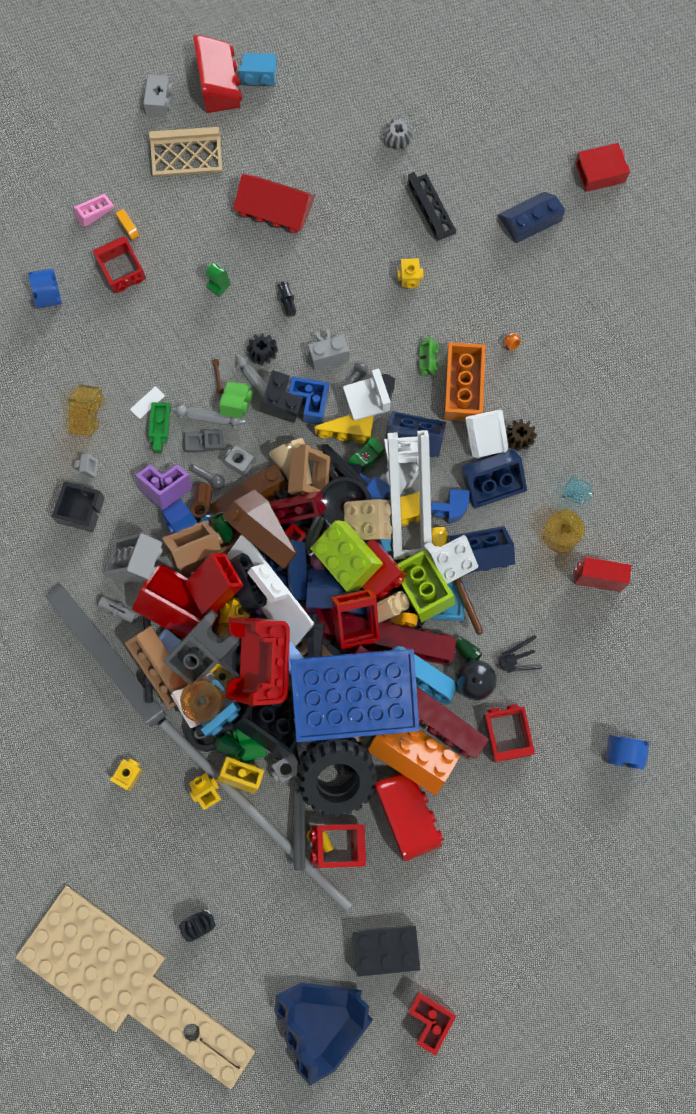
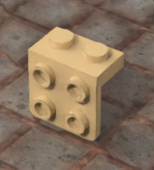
[344,499,392,540]

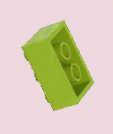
[310,520,383,592]
[398,549,456,623]

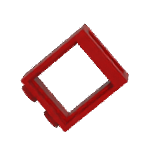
[93,236,146,294]
[331,589,380,649]
[483,704,535,763]
[309,824,366,868]

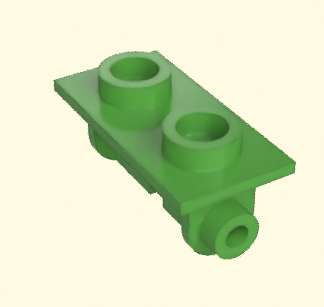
[419,336,439,377]

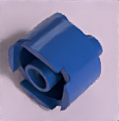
[28,269,62,309]
[605,735,650,770]

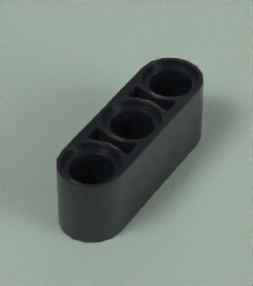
[230,553,267,613]

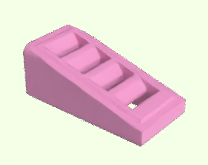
[74,194,114,227]

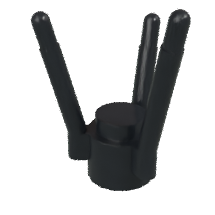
[498,635,542,673]

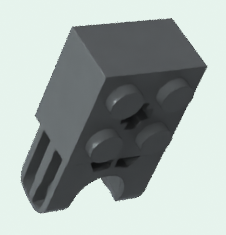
[163,610,240,688]

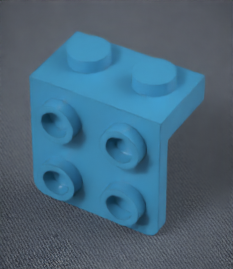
[239,53,277,86]
[186,680,241,736]

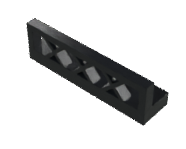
[407,172,457,241]

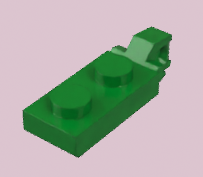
[148,402,171,454]

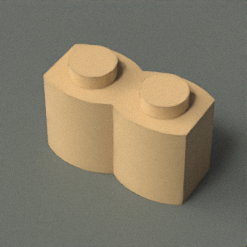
[377,591,410,623]

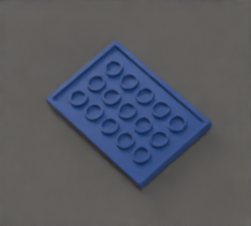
[290,649,419,742]

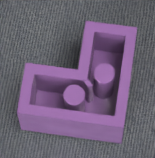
[136,465,192,510]

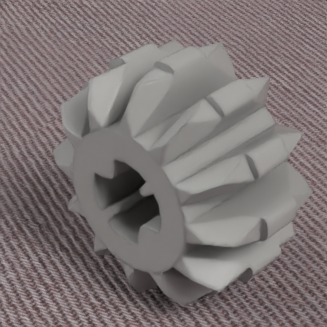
[384,117,413,150]

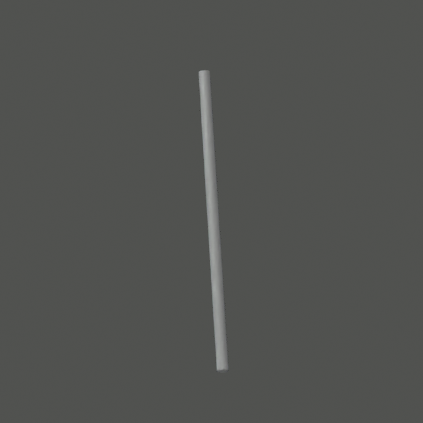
[160,720,353,912]

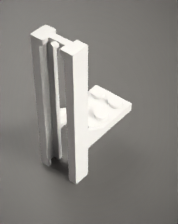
[384,430,432,560]

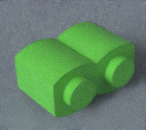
[220,381,253,419]

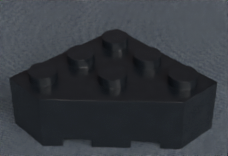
[232,696,297,760]

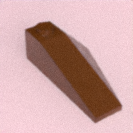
[211,464,288,513]
[222,490,297,569]

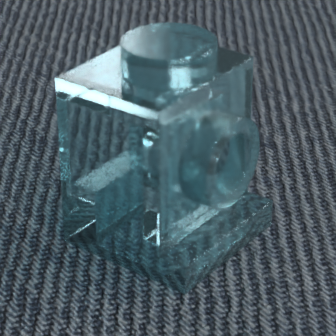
[561,476,593,504]

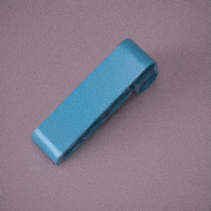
[388,646,457,704]

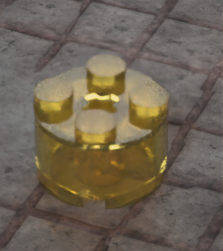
[543,509,585,552]

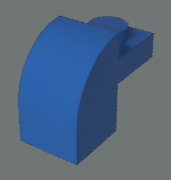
[431,489,469,524]

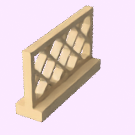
[149,127,223,177]

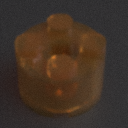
[180,680,226,722]

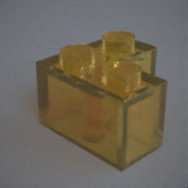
[68,385,105,436]

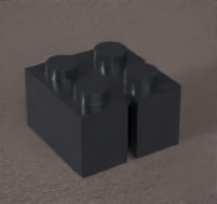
[52,482,105,532]

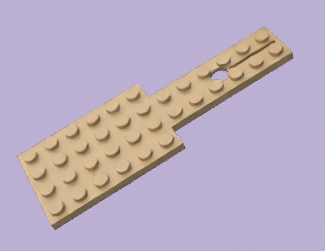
[16,886,256,1089]

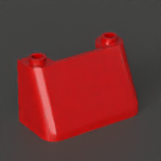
[225,617,290,706]

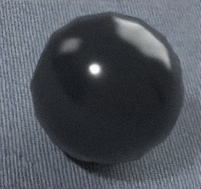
[456,660,497,701]

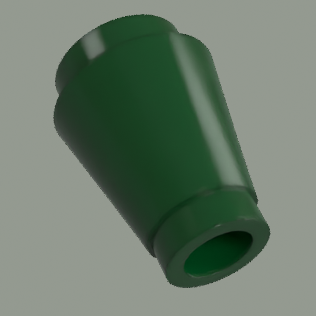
[211,512,234,543]
[455,636,483,662]
[215,734,245,759]

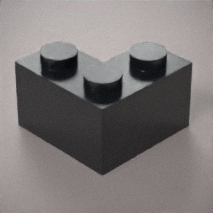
[259,370,303,423]

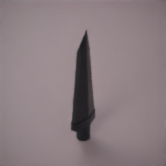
[306,614,325,657]

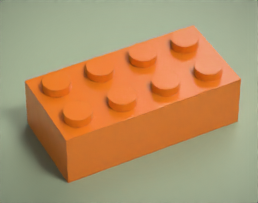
[444,342,486,421]
[368,730,460,796]

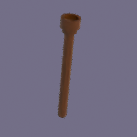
[454,577,483,635]

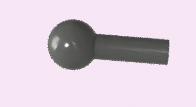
[344,362,368,386]
[191,465,225,489]

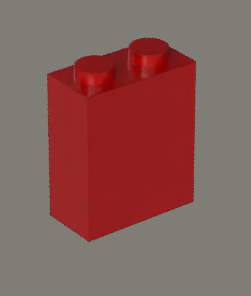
[575,142,630,192]
[362,539,407,601]
[185,553,244,615]
[573,557,632,592]

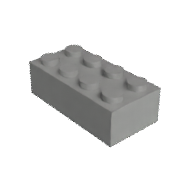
[104,533,162,583]

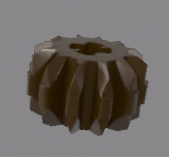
[506,419,537,451]

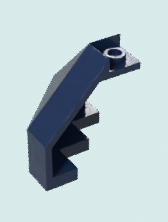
[306,559,378,617]
[275,982,373,1085]

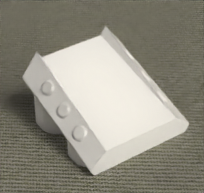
[466,410,509,458]

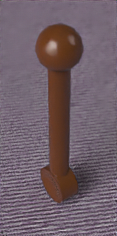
[212,359,224,394]

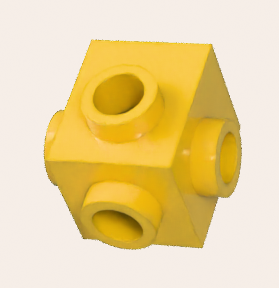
[397,258,424,289]
[218,597,250,627]
[189,773,222,810]

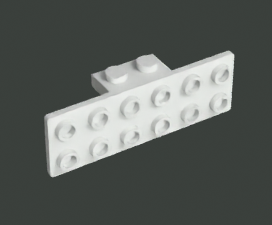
[227,535,314,647]

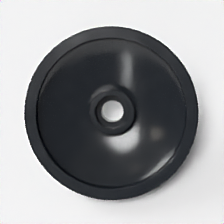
[320,477,372,529]

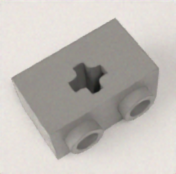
[144,74,173,117]

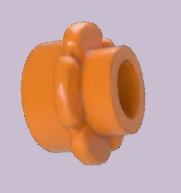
[504,333,521,351]

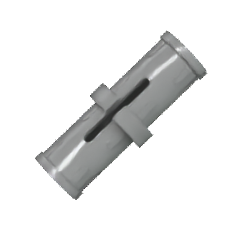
[98,596,138,624]

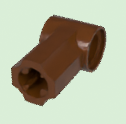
[191,483,213,522]

